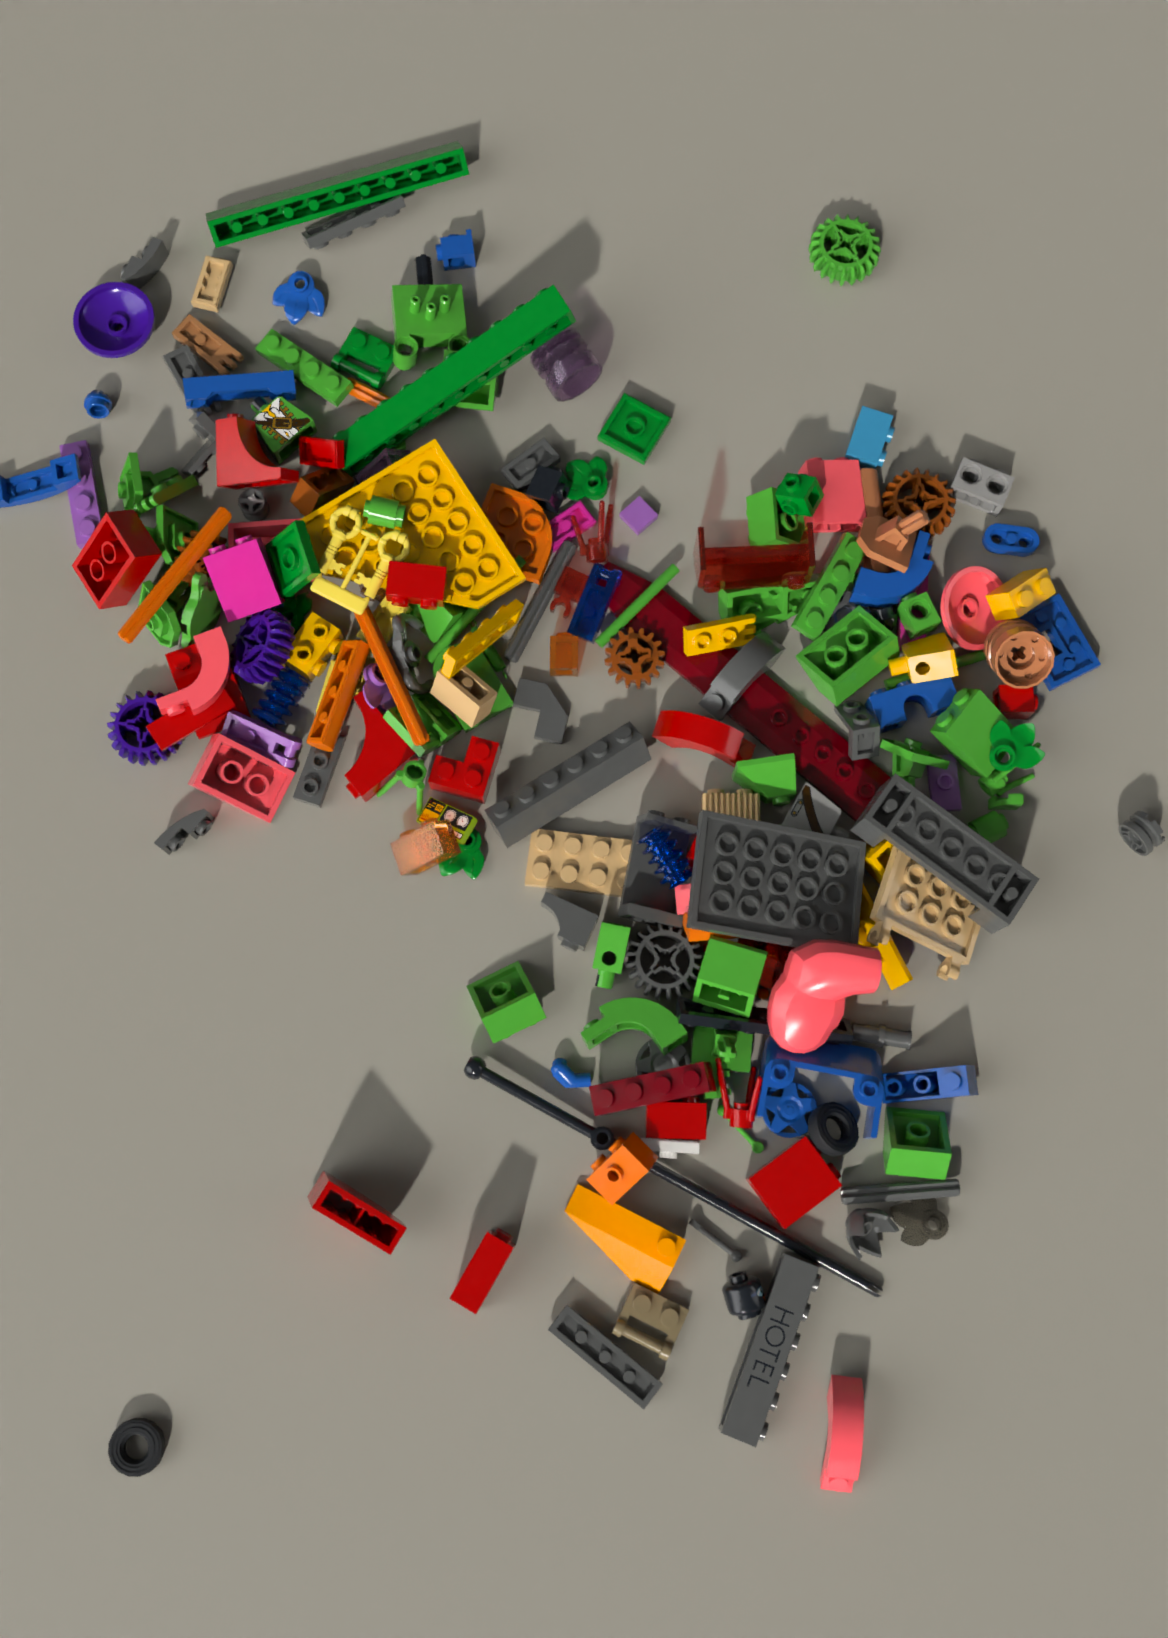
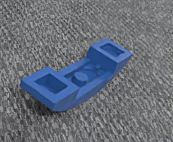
[0,453,81,508]

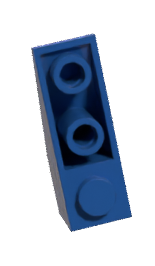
[882,1065,979,1104]

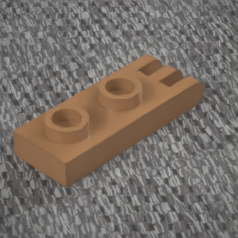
[172,314,245,375]

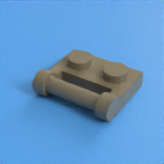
[611,1282,689,1361]

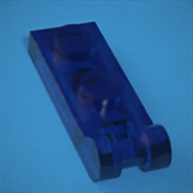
[567,563,622,644]

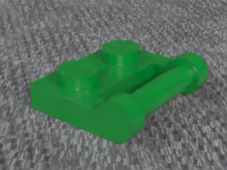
[331,326,401,390]

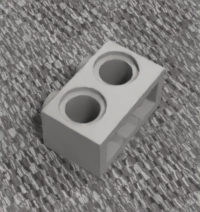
[949,457,1015,517]

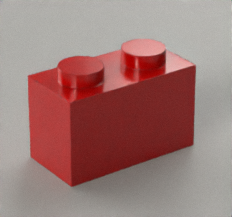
[386,561,447,610]
[645,1097,707,1140]

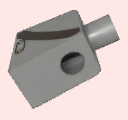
[782,783,850,838]

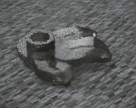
[890,1198,949,1246]

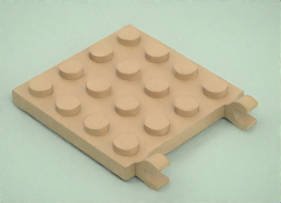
[867,845,981,981]

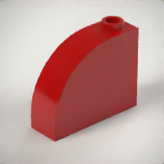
[307,1171,407,1255]

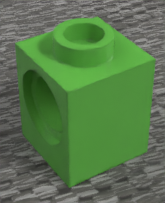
[896,591,941,640]

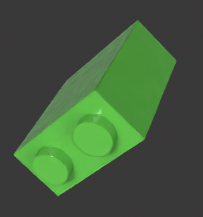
[930,688,1014,778]

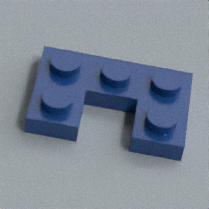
[1015,593,1101,692]

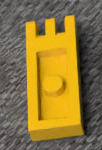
[683,614,756,657]

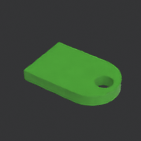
[433,644,513,733]

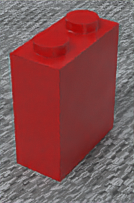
[746,1136,842,1229]
[449,1228,516,1314]

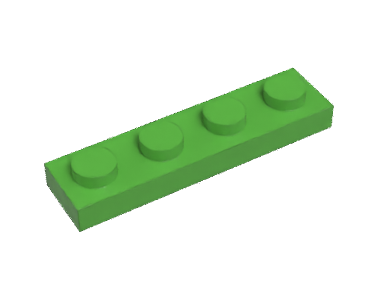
[255,329,354,407]
[791,531,865,641]

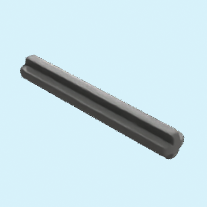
[840,1179,960,1205]

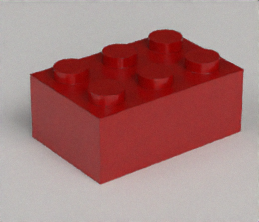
[72,509,162,610]

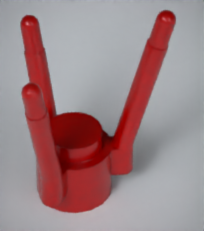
[715,1057,763,1128]

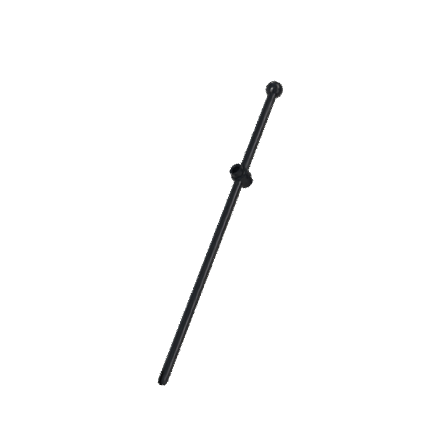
[464,1056,883,1297]

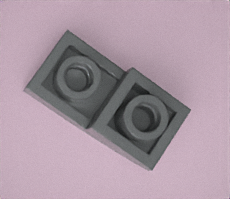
[121,237,169,289]
[154,809,214,855]

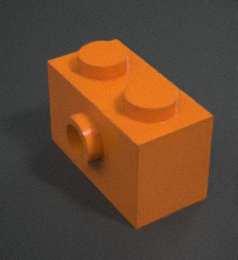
[586,1132,659,1205]

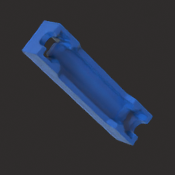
[183,370,296,409]

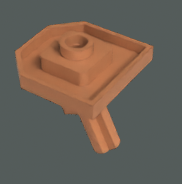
[856,510,929,573]

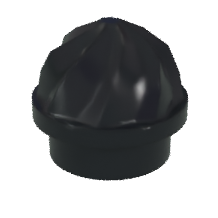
[871,606,898,631]

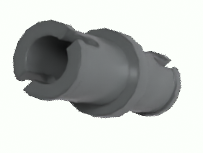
[852,1022,912,1050]

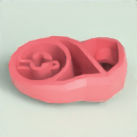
[767,939,882,1053]

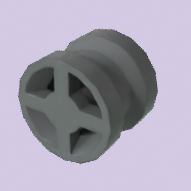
[238,488,270,522]

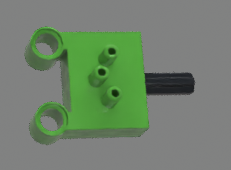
[391,254,470,371]

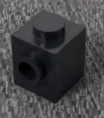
[526,465,570,513]

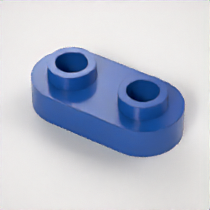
[982,523,1040,557]

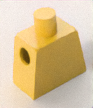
[888,632,959,683]

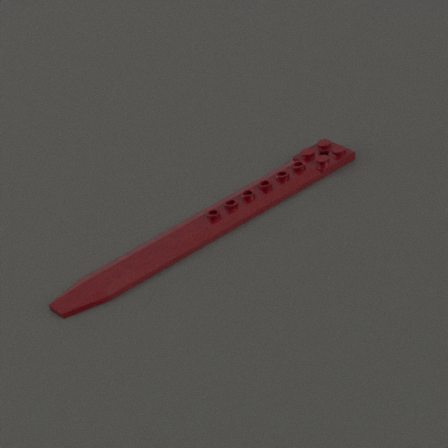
[590,561,890,822]

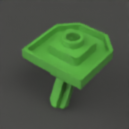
[118,453,179,518]
[145,504,199,566]
[138,580,191,648]
[879,737,950,787]
[691,1026,753,1073]

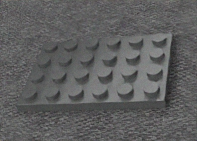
[686,810,866,948]

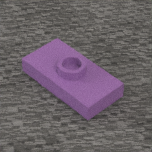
[926,754,962,812]

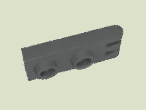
[163,345,223,417]
[293,735,346,808]

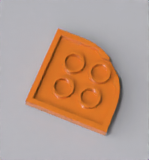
[481,483,553,585]

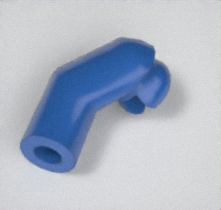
[551,1058,591,1088]

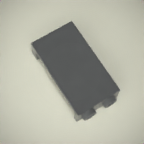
[618,810,698,929]

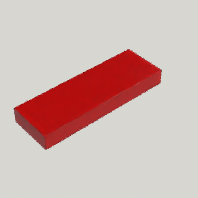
[146,688,236,752]

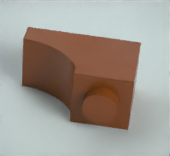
[290,467,355,516]

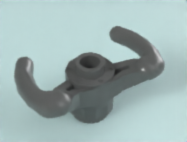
[388,613,434,695]

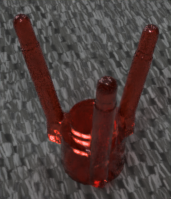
[571,500,613,563]

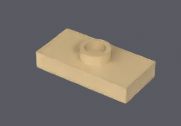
[191,255,233,313]

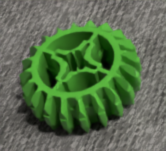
[808,214,881,286]

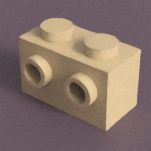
[430,666,498,728]

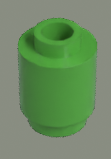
[363,495,406,529]
[968,811,1009,843]

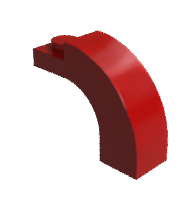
[652,710,756,768]

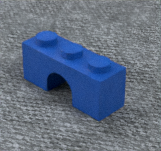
[864,677,957,734]

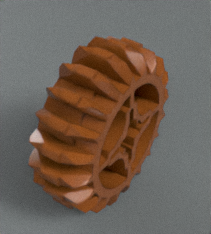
[881,467,956,540]

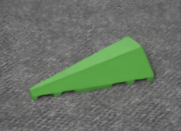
[718,572,858,635]

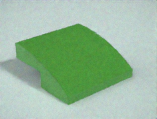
[383,692,463,758]

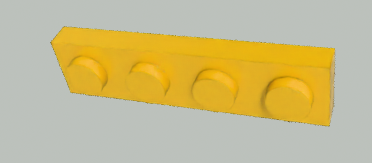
[441,599,524,679]

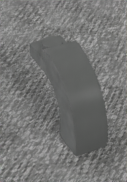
[698,631,786,722]

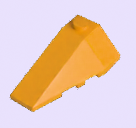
[565,1184,686,1294]

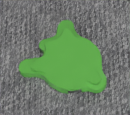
[181,572,222,648]

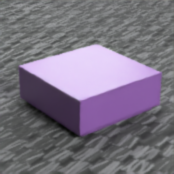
[619,496,658,536]

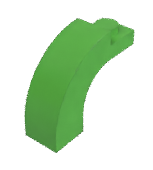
[580,997,688,1056]

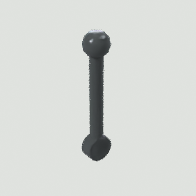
[689,1219,742,1262]

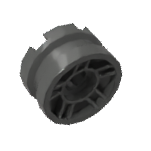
[1118,811,1165,856]

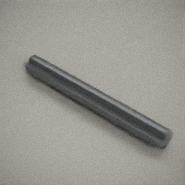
[504,540,577,663]

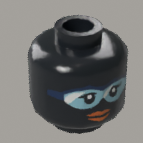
[722,1271,766,1320]

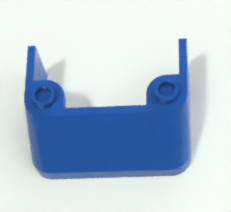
[755,1035,884,1139]

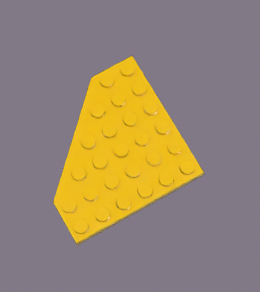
[300,439,526,610]

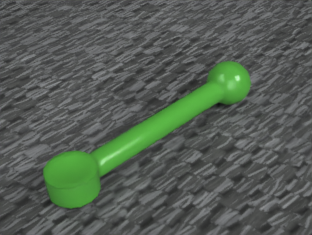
[717,1104,764,1153]

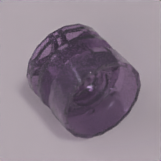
[530,327,603,402]

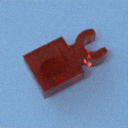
[550,565,591,619]

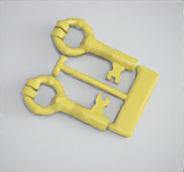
[310,504,410,615]

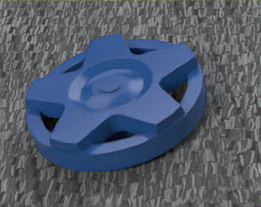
[763,1082,817,1138]

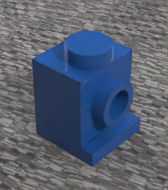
[436,229,476,271]

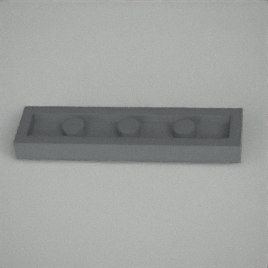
[301,195,406,249]
[548,1305,663,1409]

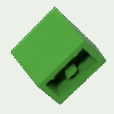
[692,935,768,1018]

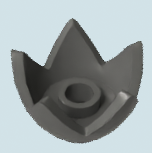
[845,1208,899,1260]

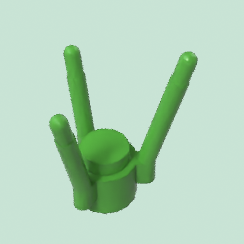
[978,742,1041,797]
[376,759,427,815]

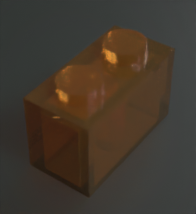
[390,818,461,876]

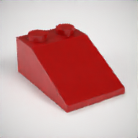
[165,644,251,740]

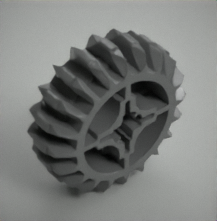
[625,923,704,1000]

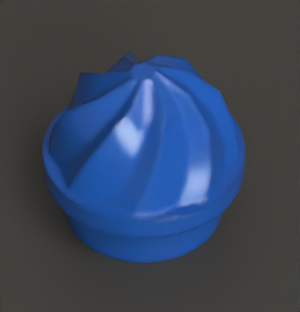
[84,390,112,419]

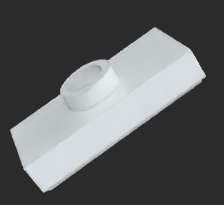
[640,1138,700,1159]

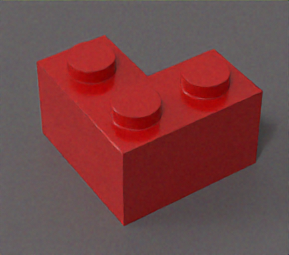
[428,736,501,804]

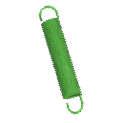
[470,620,507,678]

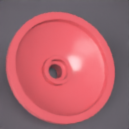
[941,566,1008,651]

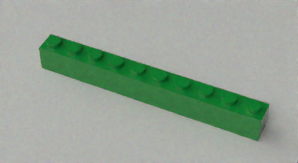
[205,141,469,248]
[332,284,576,477]

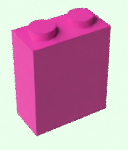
[203,534,285,623]

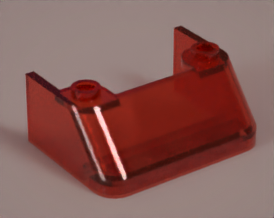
[693,522,816,593]

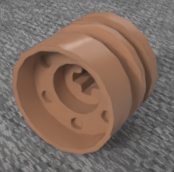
[983,619,1055,689]

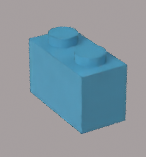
[845,406,895,470]

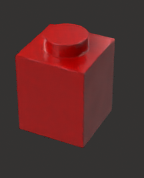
[992,685,1038,719]

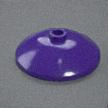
[73,282,155,358]

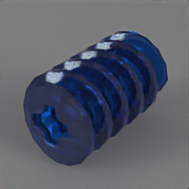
[251,667,311,729]
[636,824,693,889]

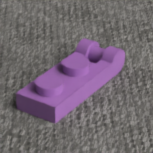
[221,710,303,768]

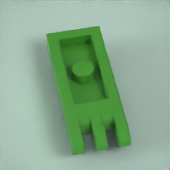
[133,475,199,515]

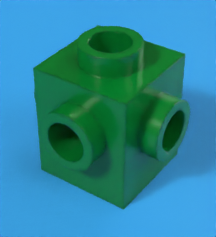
[775,473,824,517]

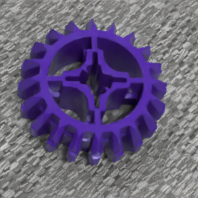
[230,609,296,685]
[107,690,183,766]

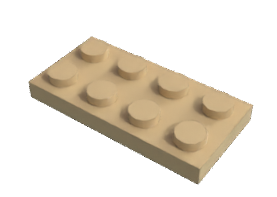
[525,829,632,897]

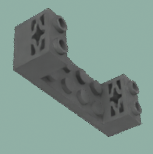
[850,773,1039,934]

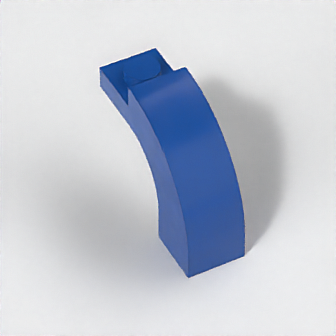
[849,530,934,608]

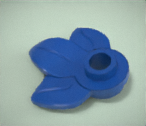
[273,271,325,325]

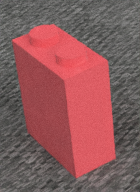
[798,457,866,533]

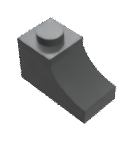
[541,892,599,952]

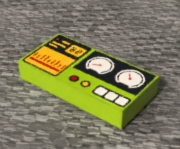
[416,797,478,845]

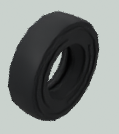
[808,1102,859,1157]
[108,1418,165,1477]

